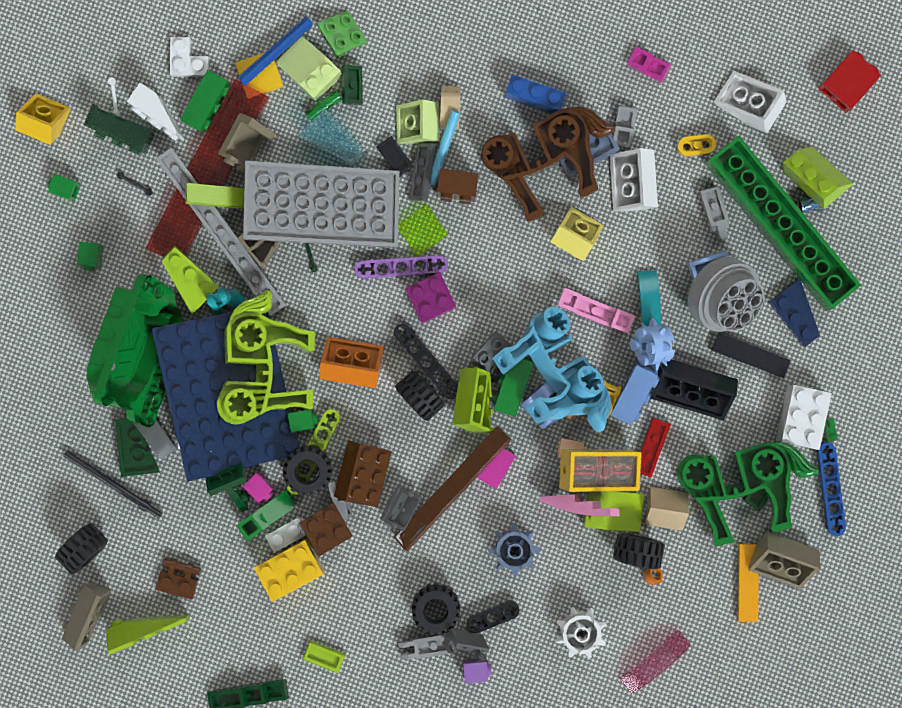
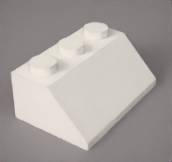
[610,148,658,212]

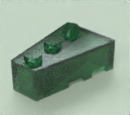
[83,104,155,156]

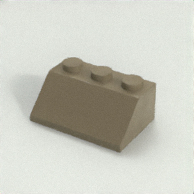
[748,531,820,589]
[62,582,111,651]

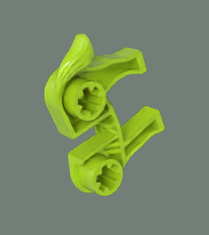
[217,289,315,424]

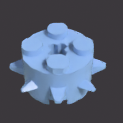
[630,318,675,371]

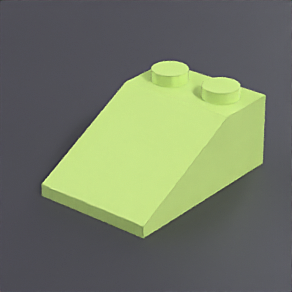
[275,36,342,103]

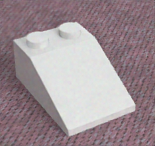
[714,71,787,133]

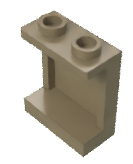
[218,113,276,174]

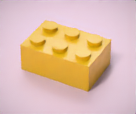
[254,538,325,602]

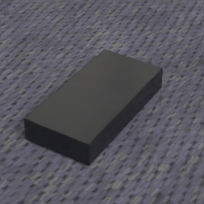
[376,136,414,178]

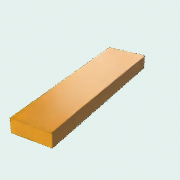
[737,544,759,622]

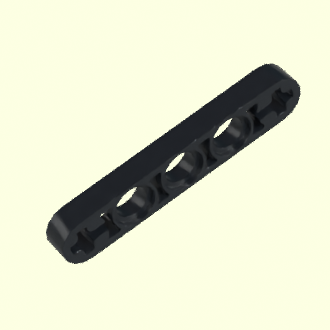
[394,324,458,399]

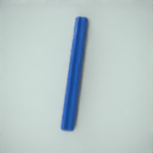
[238,17,313,85]

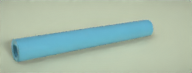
[430,110,460,186]

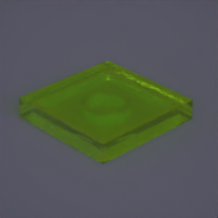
[398,204,449,257]

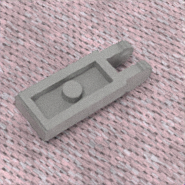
[398,633,454,660]

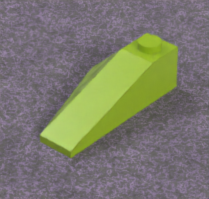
[106,615,190,655]

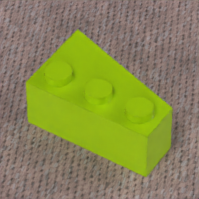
[162,245,219,315]
[452,367,494,434]

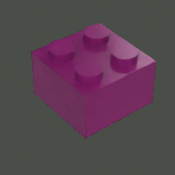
[405,272,457,324]

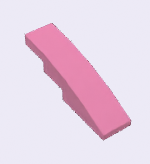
[539,494,619,516]

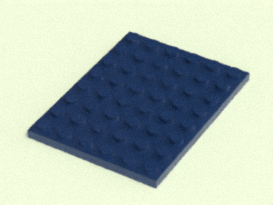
[151,312,300,482]

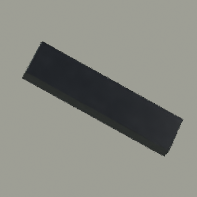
[711,333,791,378]

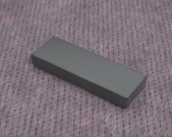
[409,143,436,201]

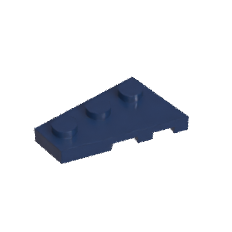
[768,279,820,347]

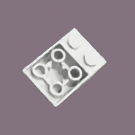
[127,83,184,141]

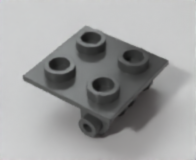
[470,331,512,383]

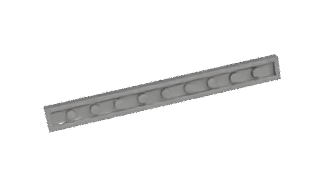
[156,148,286,316]

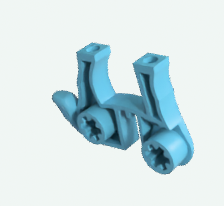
[492,307,611,432]

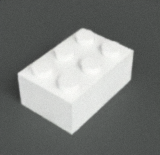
[776,385,832,450]

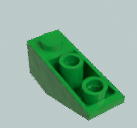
[236,490,297,541]

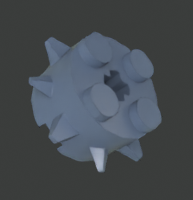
[488,523,541,577]

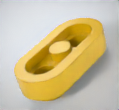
[677,134,716,157]

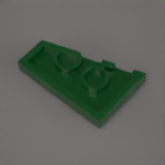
[115,418,160,477]

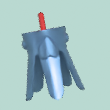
[797,197,825,213]

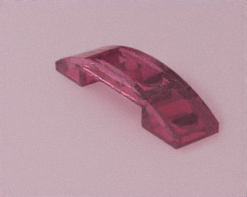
[619,630,691,694]

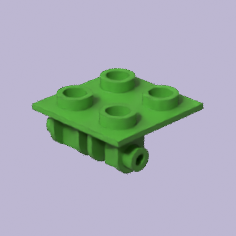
[317,10,368,59]

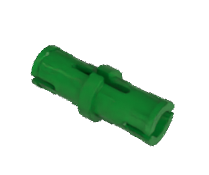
[305,90,342,122]

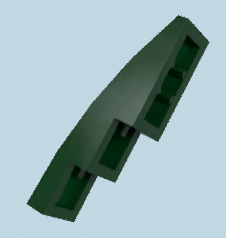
[207,679,289,708]

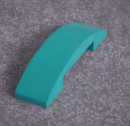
[637,270,661,327]

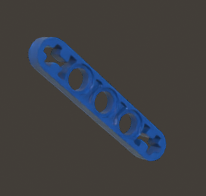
[816,442,846,536]

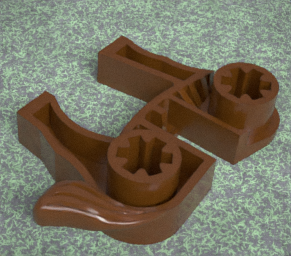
[481,107,616,222]

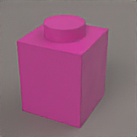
[243,472,275,503]

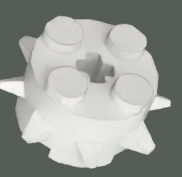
[556,607,606,658]

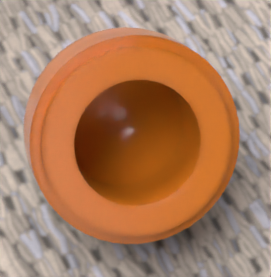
[643,568,663,585]

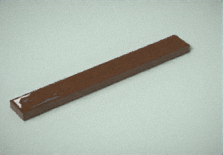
[394,425,512,551]

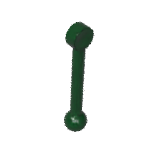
[305,243,318,273]

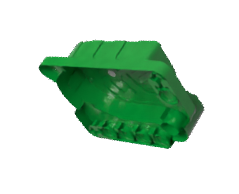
[86,273,182,428]

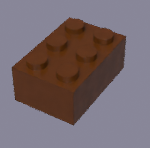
[334,440,392,507]

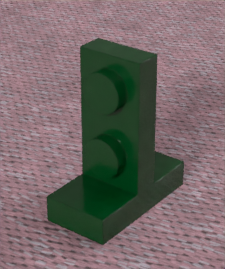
[205,463,250,512]

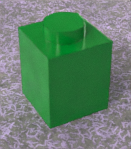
[47,174,81,202]
[77,242,104,271]
[288,409,319,432]

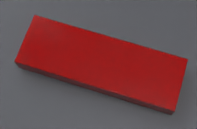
[640,417,671,478]

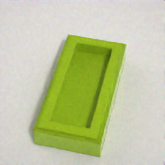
[303,640,346,673]

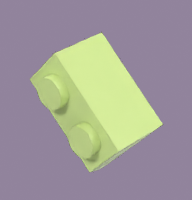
[396,99,440,144]

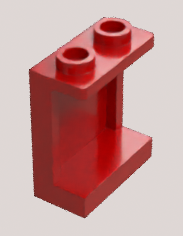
[818,50,882,113]

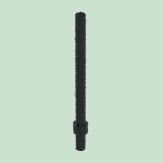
[63,450,163,519]

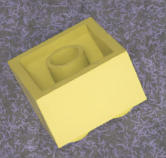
[551,206,604,261]

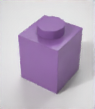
[463,658,492,684]

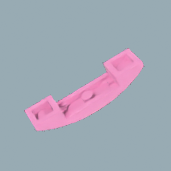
[557,288,635,334]

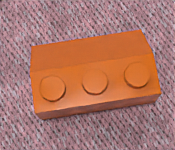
[319,337,384,389]

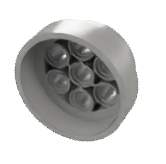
[688,257,764,332]

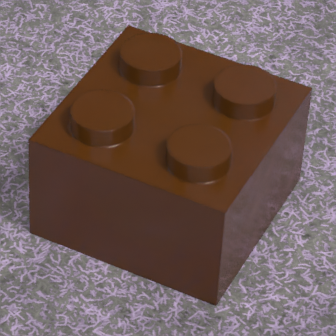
[437,169,479,205]
[298,503,353,556]

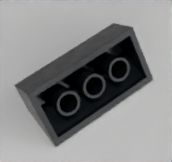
[650,359,738,420]

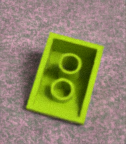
[583,491,644,532]

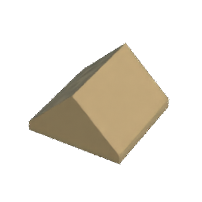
[644,486,689,531]

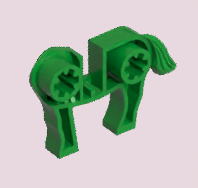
[677,442,819,547]

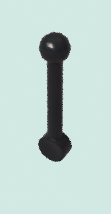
[117,172,153,196]

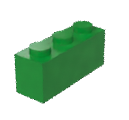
[180,70,231,135]
[492,357,534,417]

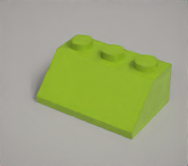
[783,147,853,209]

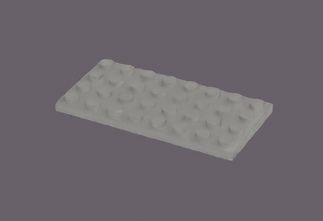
[243,160,400,248]

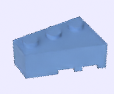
[611,356,659,425]

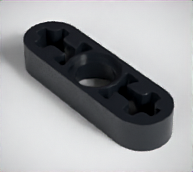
[466,600,520,633]

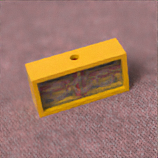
[559,449,641,492]

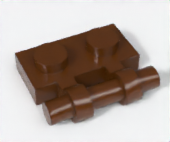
[155,558,201,600]

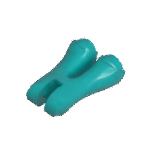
[206,288,245,316]

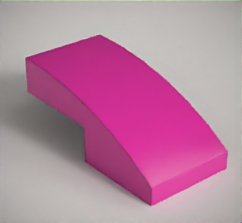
[627,47,671,83]

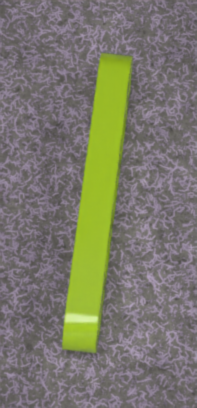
[287,409,341,495]

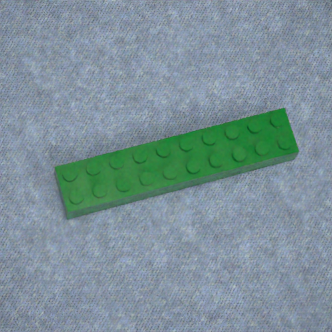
[705,136,862,311]

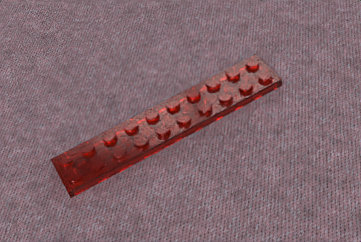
[146,79,269,257]

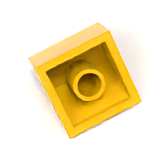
[15,93,71,145]

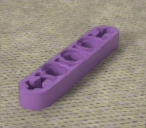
[355,256,448,279]

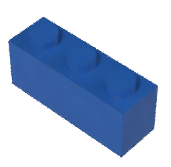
[505,74,566,114]

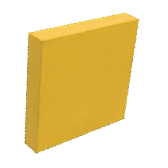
[235,52,284,100]

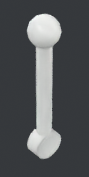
[108,77,120,117]

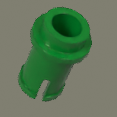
[823,418,839,442]

